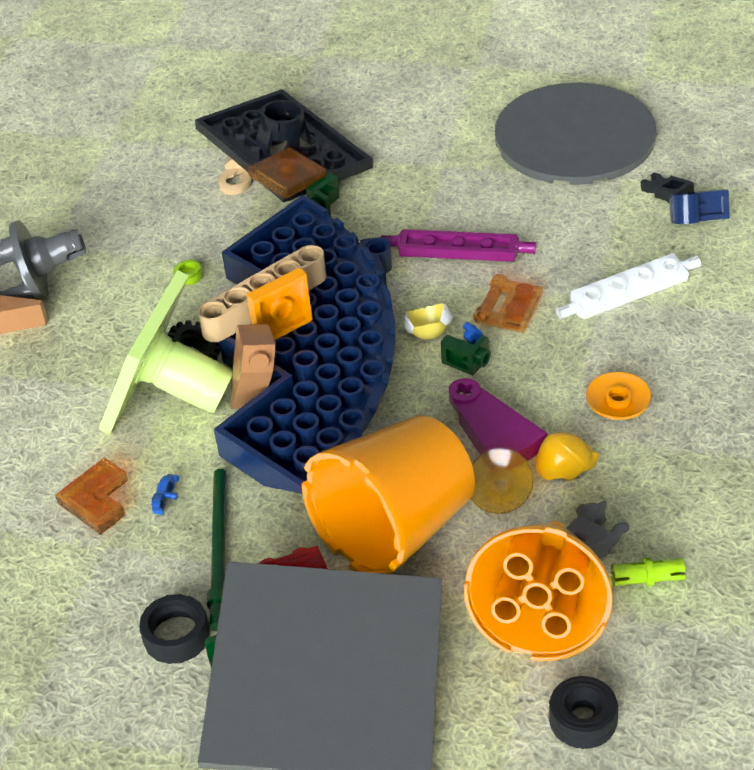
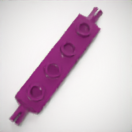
[381,229,536,262]

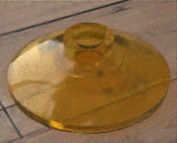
[471,448,533,514]

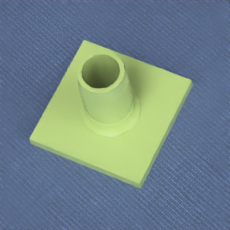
[99,270,233,434]

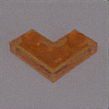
[55,457,128,535]

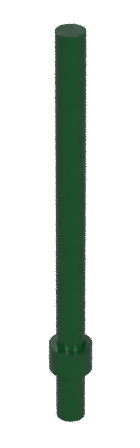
[207,469,227,631]

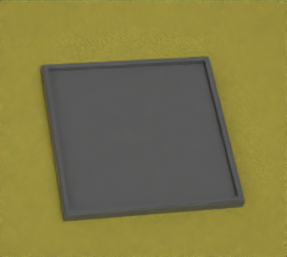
[198,561,442,770]

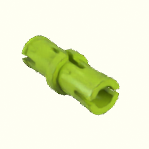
[611,557,686,587]

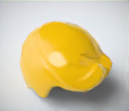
[535,432,599,481]

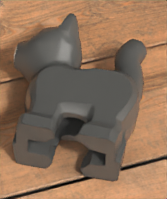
[566,501,629,559]

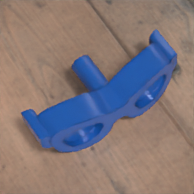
[463,322,490,345]
[151,474,180,515]

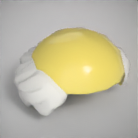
[404,303,453,340]

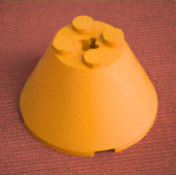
[464,521,613,661]

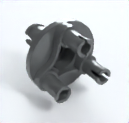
[0,220,86,300]

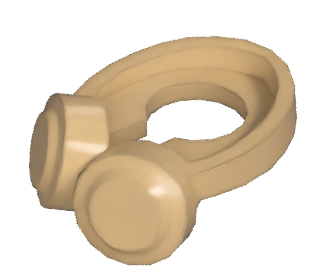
[218,158,254,195]

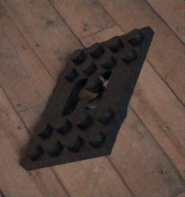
[195,89,373,202]

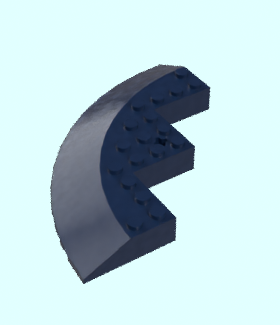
[214,195,395,494]

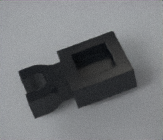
[640,172,694,203]

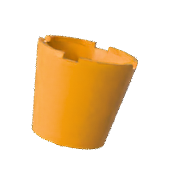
[302,415,475,574]

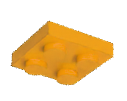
[247,267,312,340]

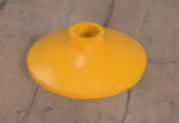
[586,372,651,420]

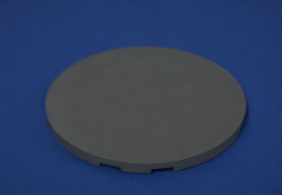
[495,83,656,185]

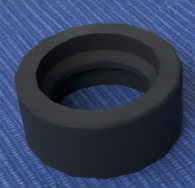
[139,594,210,664]

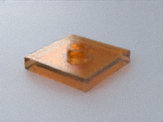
[248,147,326,199]

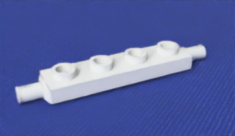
[556,253,701,320]

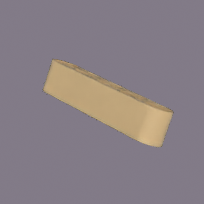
[198,245,327,342]

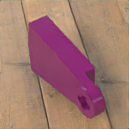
[449,378,548,476]

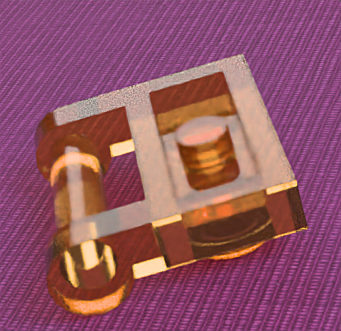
[473,274,543,333]

